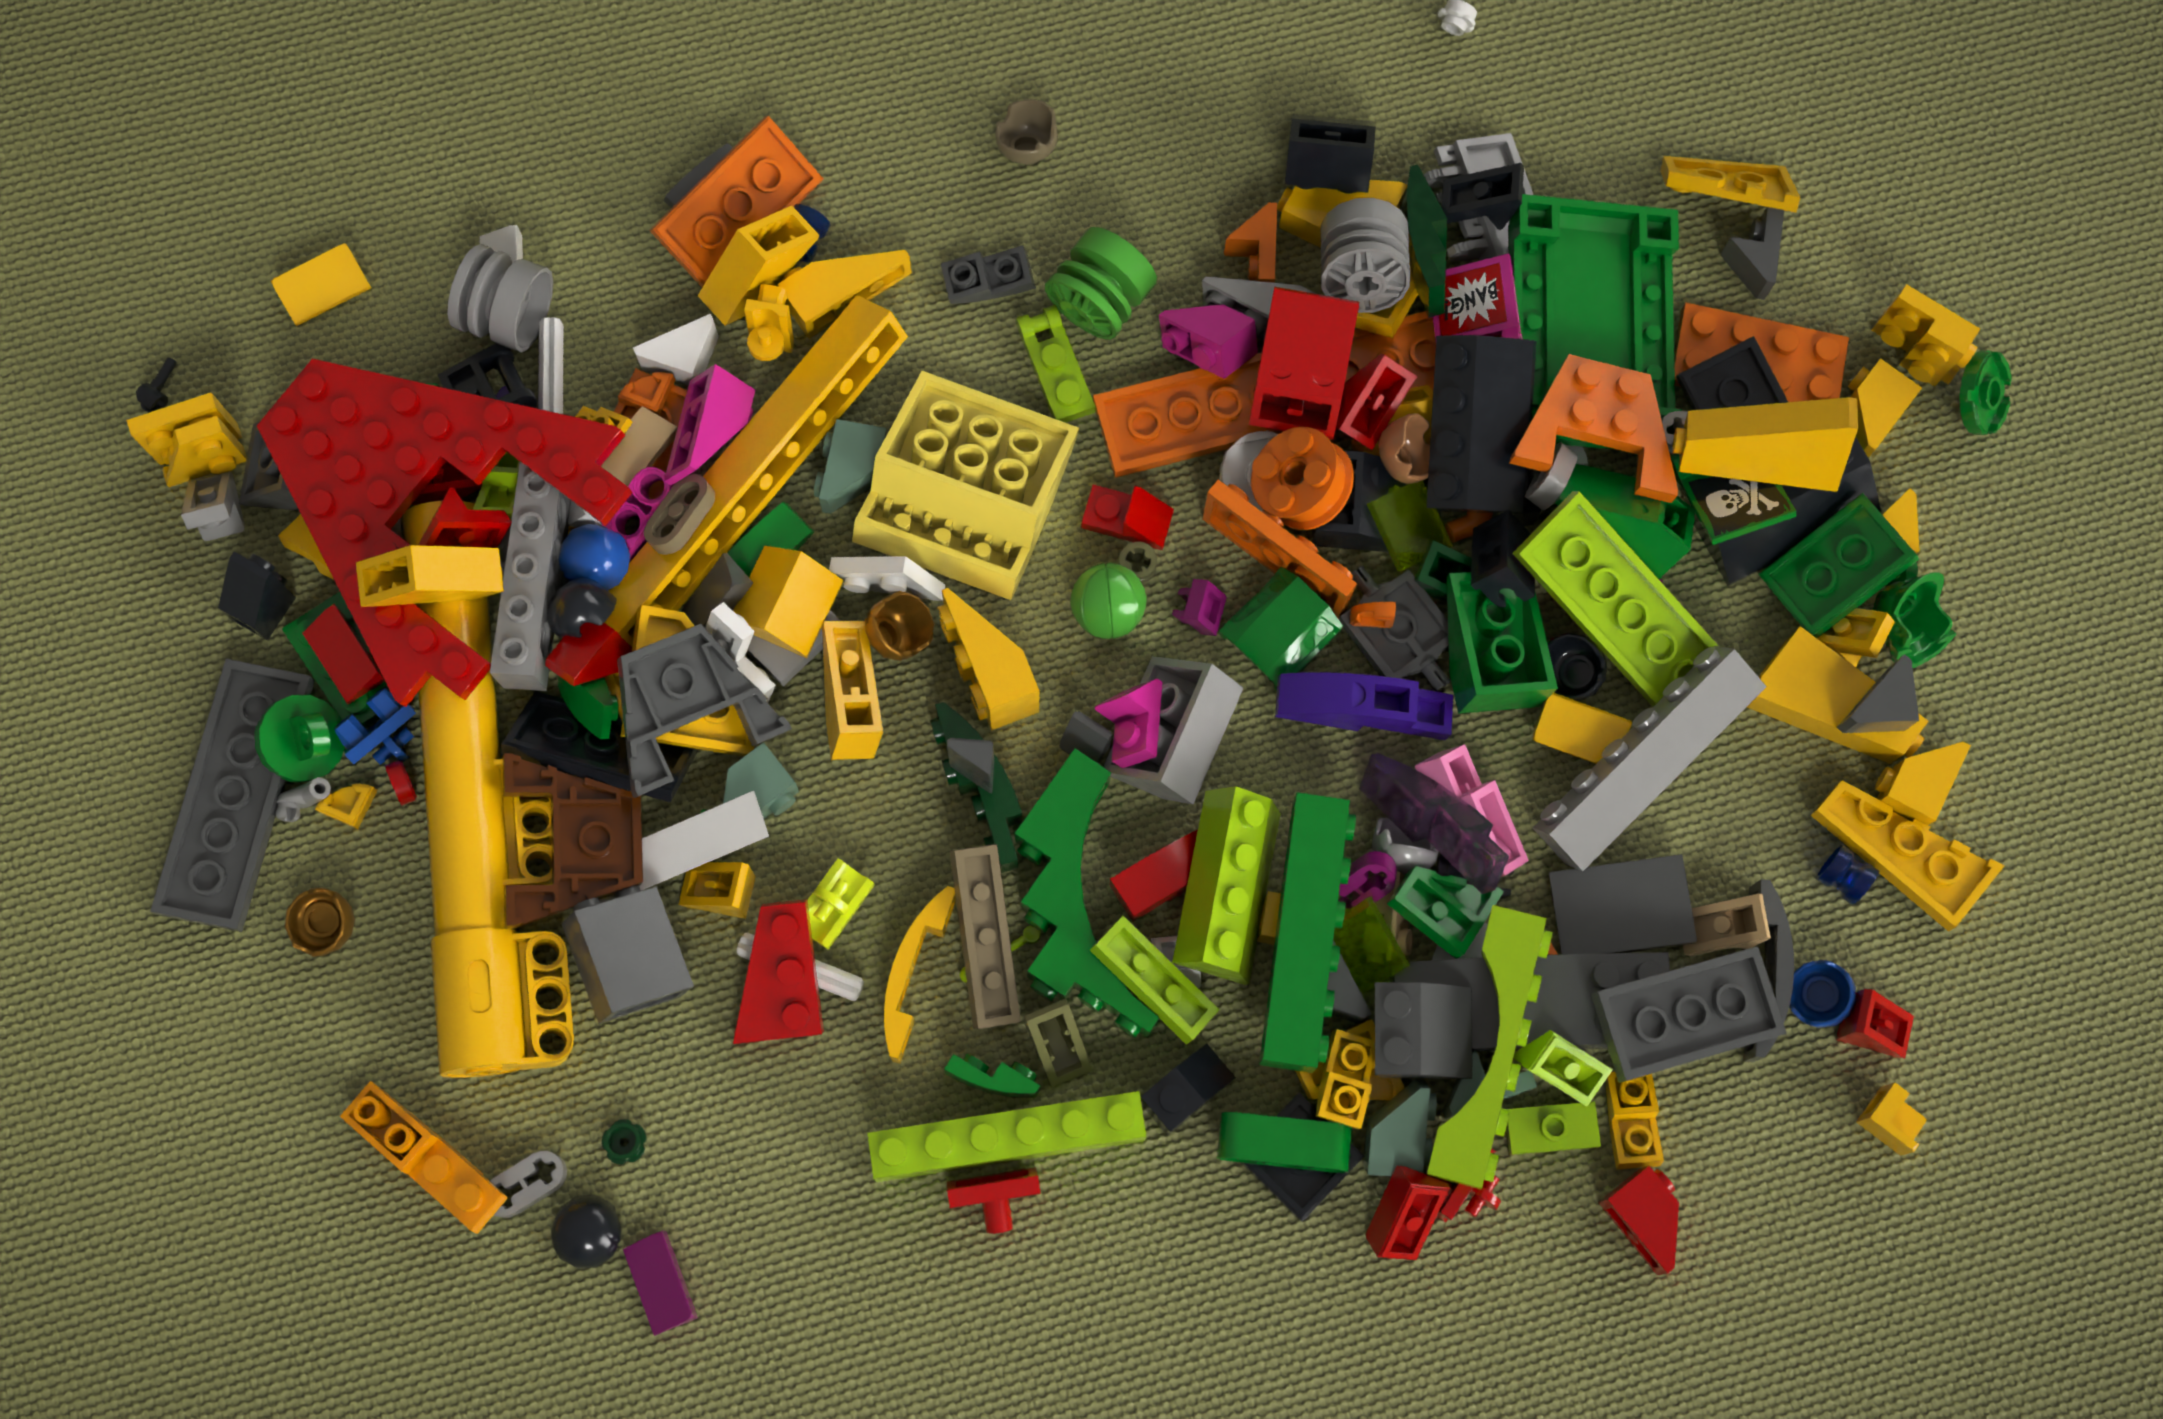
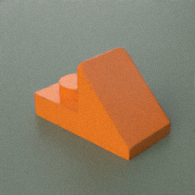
[1224,202,1277,283]

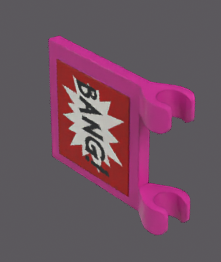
[1433,253,1523,340]

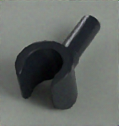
[136,357,177,413]

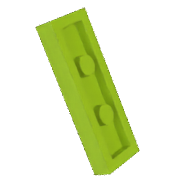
[1090,916,1220,1045]

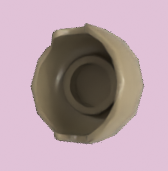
[996,99,1058,165]

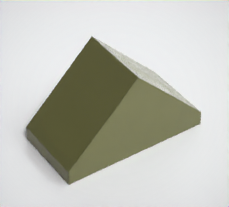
[1024,999,1092,1088]

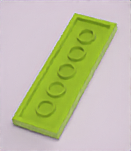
[1512,491,1718,707]

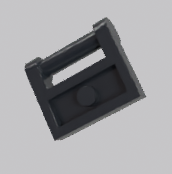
[438,343,537,408]

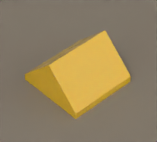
[733,546,844,658]

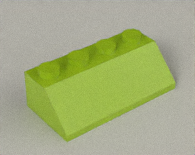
[1172,786,1281,985]

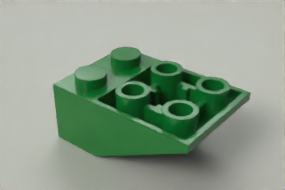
[1555,463,1695,579]

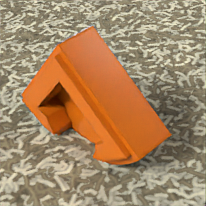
[618,372,675,416]
[1350,602,1396,628]

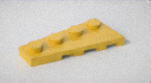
[1811,780,2005,932]

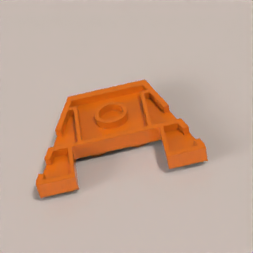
[1509,354,1678,503]

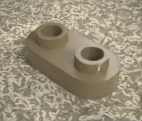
[644,474,715,555]

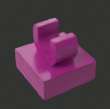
[1172,579,1227,636]

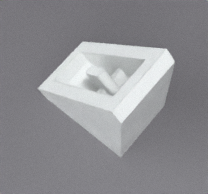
[633,314,719,386]

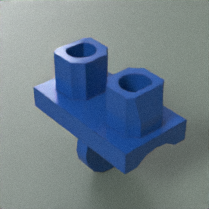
[334,687,416,765]

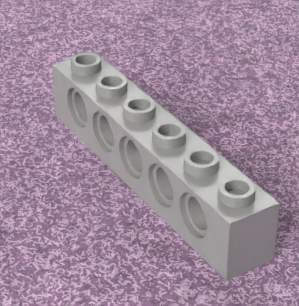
[490,462,571,691]

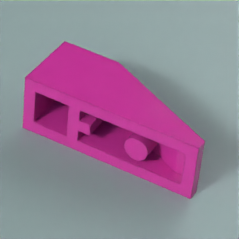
[664,364,755,486]

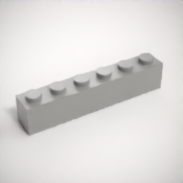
[1533,646,1767,871]

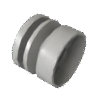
[1321,198,1410,313]
[447,244,553,352]

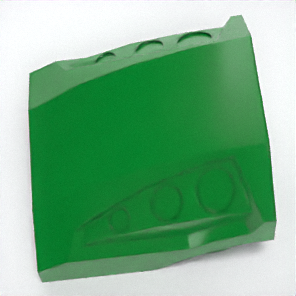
[1218,567,1343,690]

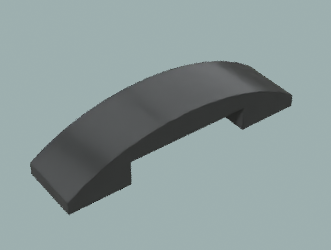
[1744,879,1794,1063]

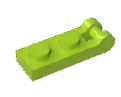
[1015,305,1095,423]

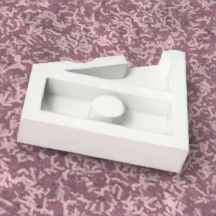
[829,556,945,601]

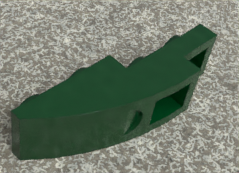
[930,702,1023,873]

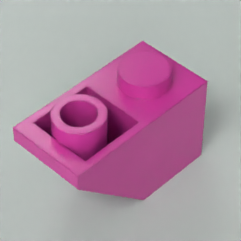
[1159,304,1258,379]

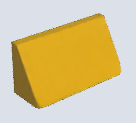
[271,243,371,326]
[1532,693,1632,764]

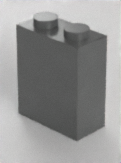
[562,885,694,1024]

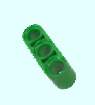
[1217,1112,1352,1173]

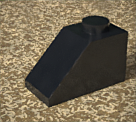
[1140,1043,1236,1136]

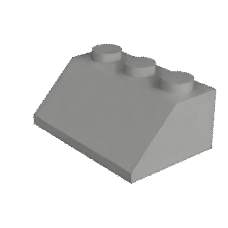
[1103,656,1243,805]

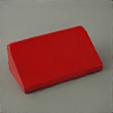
[302,604,385,704]
[1366,1165,1450,1260]

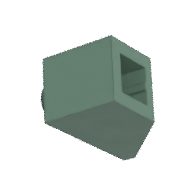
[814,419,888,514]
[723,742,799,819]
[1363,1079,1437,1177]

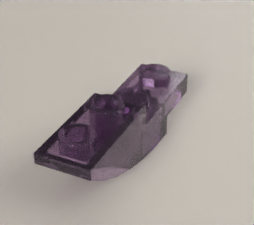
[1359,753,1509,894]

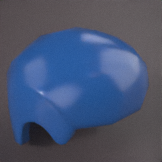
[558,523,630,590]
[1789,960,1856,1028]

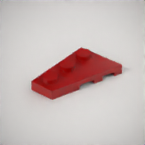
[733,899,824,1044]

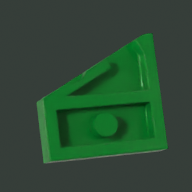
[1387,866,1504,959]

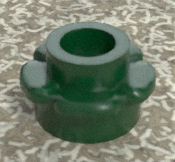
[602,1119,647,1165]

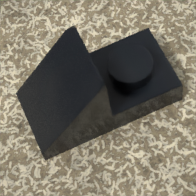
[1441,163,1524,230]

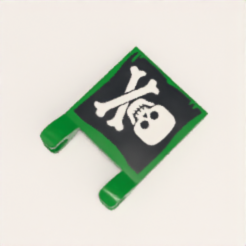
[1670,454,1797,545]

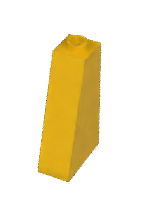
[1672,397,1858,492]
[1747,626,1929,764]

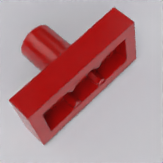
[947,1167,1041,1234]

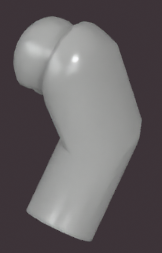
[275,777,331,822]

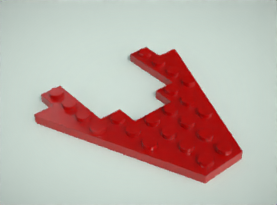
[257,359,633,707]

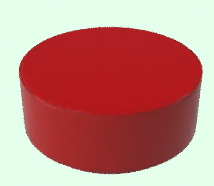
[385,760,417,806]

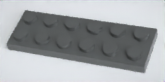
[150,659,315,932]

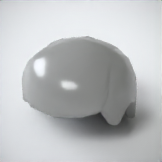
[1372,818,1440,875]

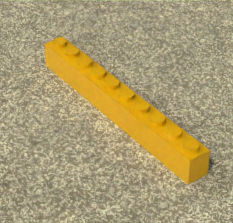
[604,295,908,647]

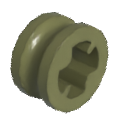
[1119,542,1157,584]

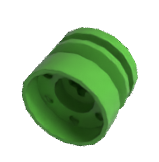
[1045,227,1157,340]

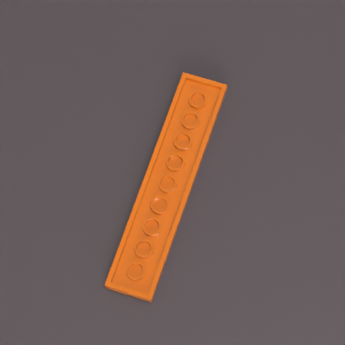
[1093,311,1502,478]

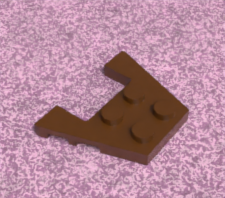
[503,753,643,929]

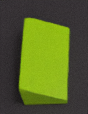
[1513,1030,1613,1106]

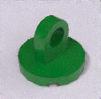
[254,695,345,782]

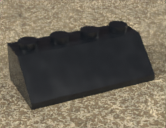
[1426,335,1537,514]
[1691,436,1881,586]

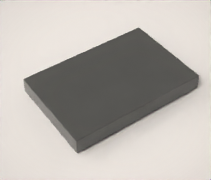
[1549,854,1697,955]

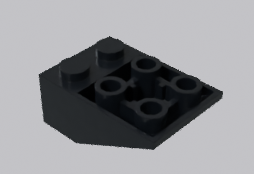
[1285,114,1376,193]
[1311,450,1441,555]

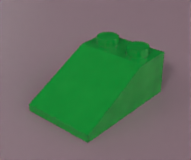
[1447,572,1558,714]

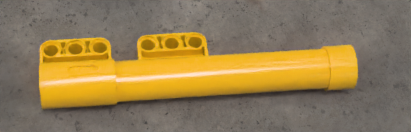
[402,501,574,1078]

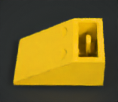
[937,588,1039,731]

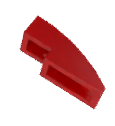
[1109,829,1198,922]

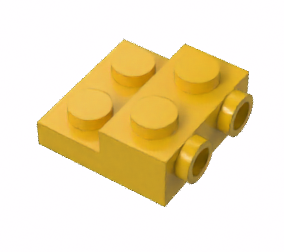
[1871,284,1980,387]

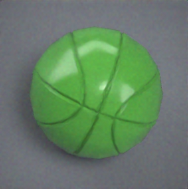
[1070,563,1147,639]

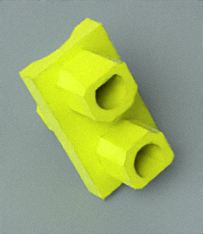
[808,858,875,950]

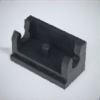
[1471,509,1535,608]

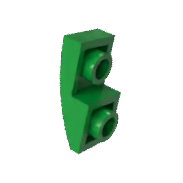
[728,502,815,577]
[558,676,618,739]
[944,1053,1040,1098]

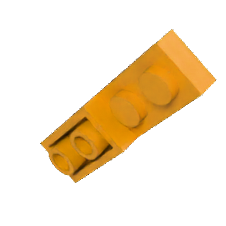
[340,1081,508,1234]

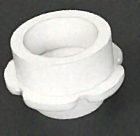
[1438,0,1477,36]

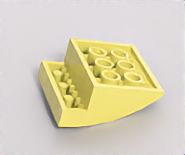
[852,371,1079,600]

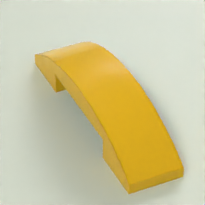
[884,886,956,1064]

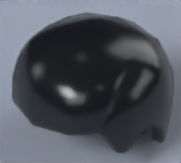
[547,577,617,638]
[1548,633,1607,701]
[551,1194,622,1269]

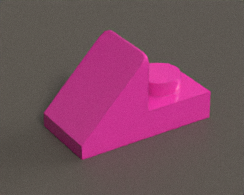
[1094,678,1163,768]

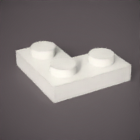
[705,602,776,703]

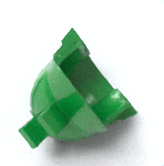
[1873,563,1957,668]

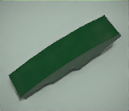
[1406,164,1447,318]

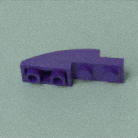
[1275,672,1453,740]

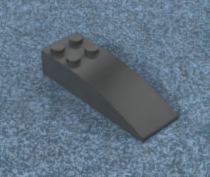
[1392,952,1670,1052]

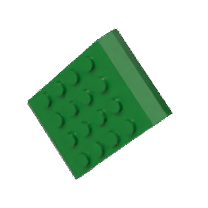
[1508,194,1682,450]

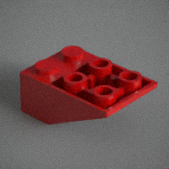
[1249,287,1360,440]

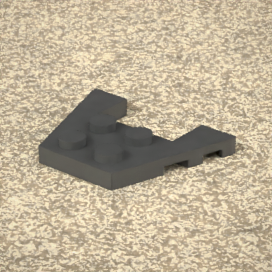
[617,624,792,798]

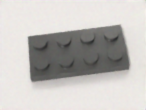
[1591,946,1787,1083]

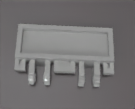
[1424,133,1533,262]

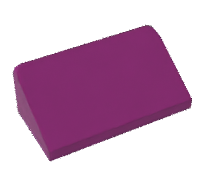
[623,1230,698,1336]

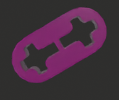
[1338,851,1397,919]

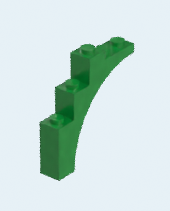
[1015,748,1159,1038]

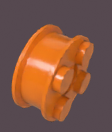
[1251,427,1354,530]

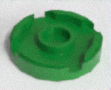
[1959,350,2012,435]

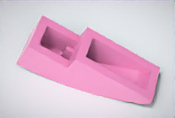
[1414,744,1529,878]

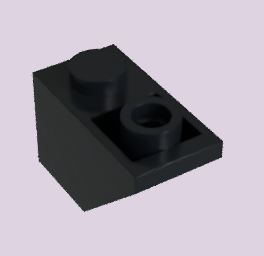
[218,551,296,641]

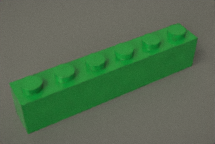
[1259,792,1356,1073]

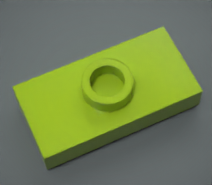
[1506,1101,1601,1156]

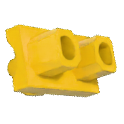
[744,284,795,361]

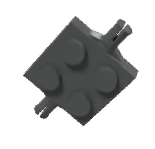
[1339,566,1451,692]

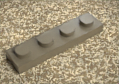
[950,844,1021,1029]

